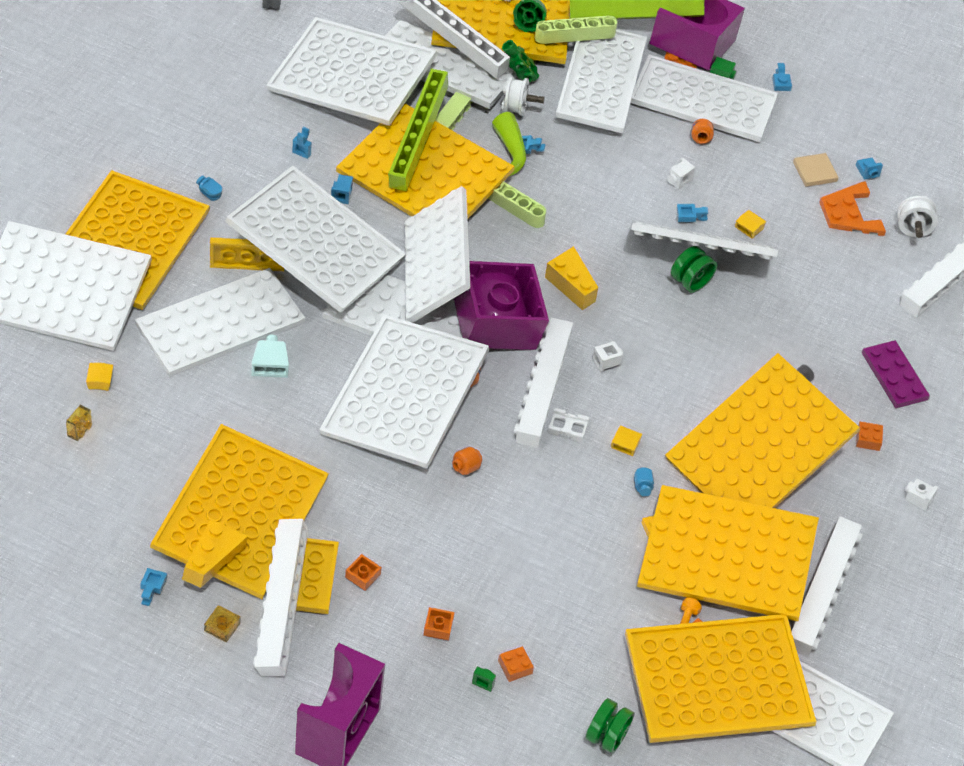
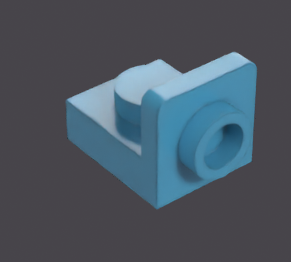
[856,157,883,180]

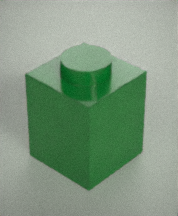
[710,57,737,80]

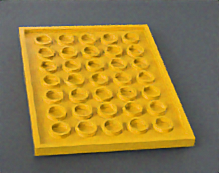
[431,0,570,64]
[336,104,514,219]
[65,170,210,310]
[665,353,860,508]
[150,424,329,599]
[637,485,819,621]
[625,614,817,743]

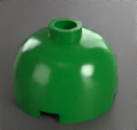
[513,0,547,32]

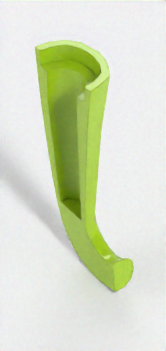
[492,112,526,176]

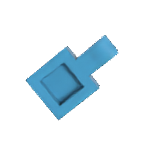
[772,63,792,91]
[292,127,312,159]
[522,135,546,154]
[677,204,709,222]
[140,568,167,606]

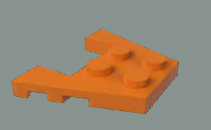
[819,181,886,236]

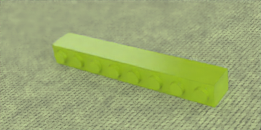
[570,0,705,20]
[388,68,449,191]

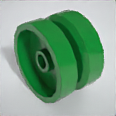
[671,246,718,293]
[585,698,635,754]

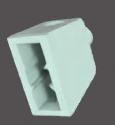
[251,335,289,378]

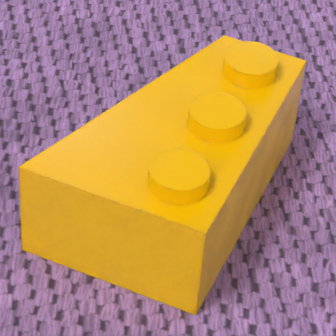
[545,246,599,310]
[182,519,248,588]

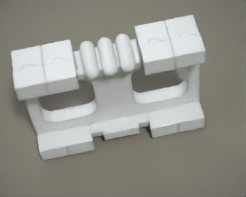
[548,408,589,443]

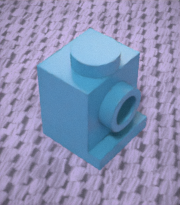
[331,174,353,204]

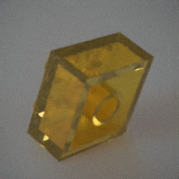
[66,404,92,441]
[204,605,241,642]

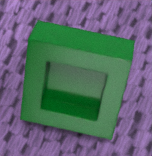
[472,666,496,692]

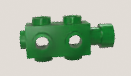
[502,40,539,83]

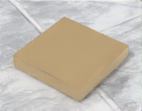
[793,153,839,187]

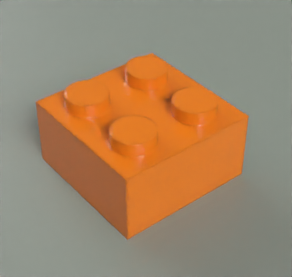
[856,421,883,451]
[345,554,382,591]
[423,607,455,641]
[498,646,534,682]

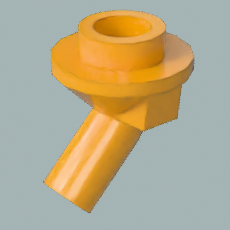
[680,597,702,624]

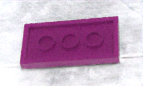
[862,340,930,409]

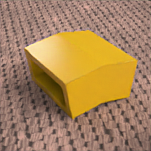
[735,210,766,239]
[86,363,113,391]
[611,425,642,456]

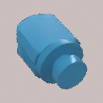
[196,175,222,201]
[634,467,654,496]

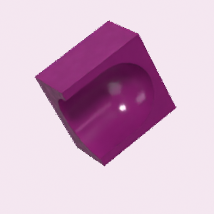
[649,0,745,70]
[453,261,549,350]
[295,643,385,766]

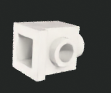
[667,158,695,189]
[592,341,624,373]
[905,479,938,511]

